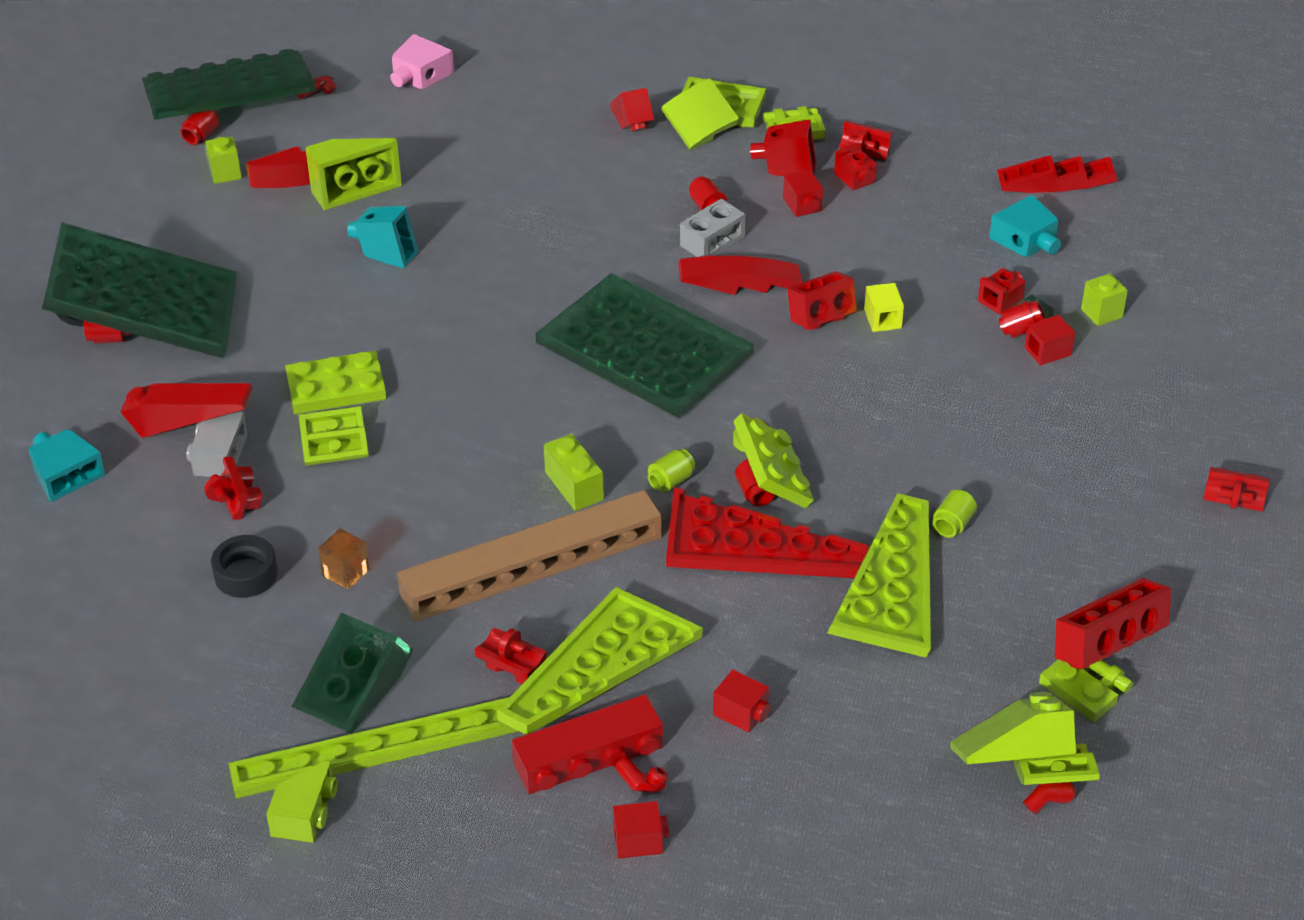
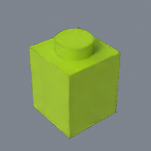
[1081,273,1128,326]

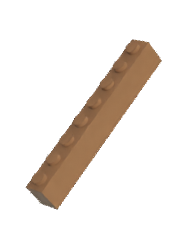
[397,490,661,622]

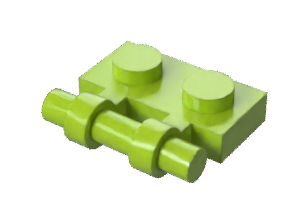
[763,106,826,140]
[1039,659,1134,722]

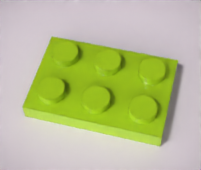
[681,77,766,128]
[285,350,386,414]
[733,413,814,509]

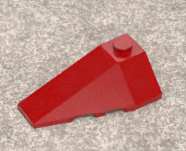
[120,383,253,438]

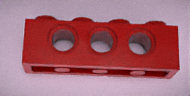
[1055,578,1171,669]

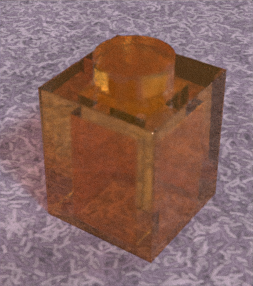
[318,528,369,590]

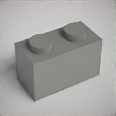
[186,412,248,477]

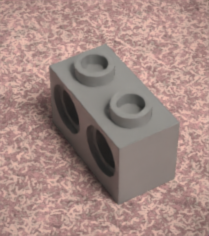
[680,199,746,257]

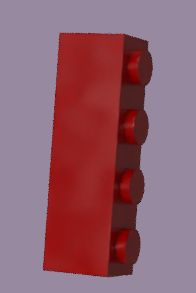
[511,694,663,794]

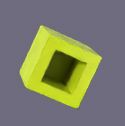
[864,283,904,332]

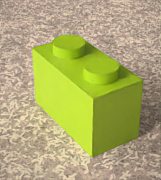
[544,433,604,511]

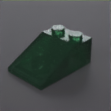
[292,613,414,734]

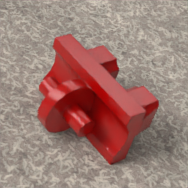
[839,120,893,160]
[204,457,263,520]
[1203,467,1270,512]
[474,627,547,684]

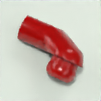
[295,75,337,99]
[615,757,668,793]
[1022,782,1076,815]

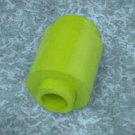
[647,449,695,492]
[933,490,977,538]

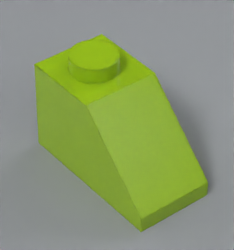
[205,136,242,184]

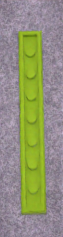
[228,697,518,798]

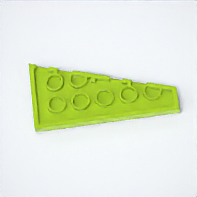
[827,493,931,658]
[497,587,703,735]

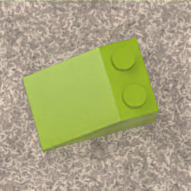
[305,138,402,210]
[950,692,1076,765]

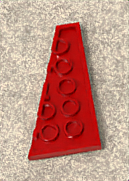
[666,487,869,578]

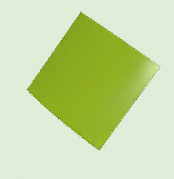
[661,78,739,150]
[298,406,369,466]
[1013,744,1100,785]

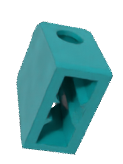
[989,195,1061,257]
[347,206,419,268]
[28,430,105,502]

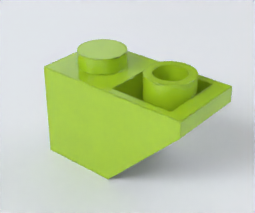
[266,760,338,843]

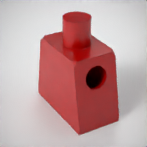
[750,119,817,176]

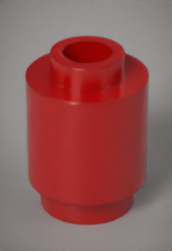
[180,106,220,145]
[689,176,727,210]
[999,300,1046,339]
[84,312,130,344]
[734,459,775,507]

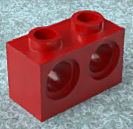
[787,271,857,330]

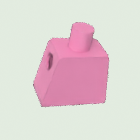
[390,34,454,89]

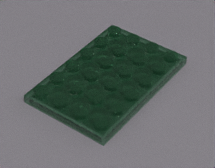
[142,49,316,120]
[41,222,237,359]
[535,273,754,419]

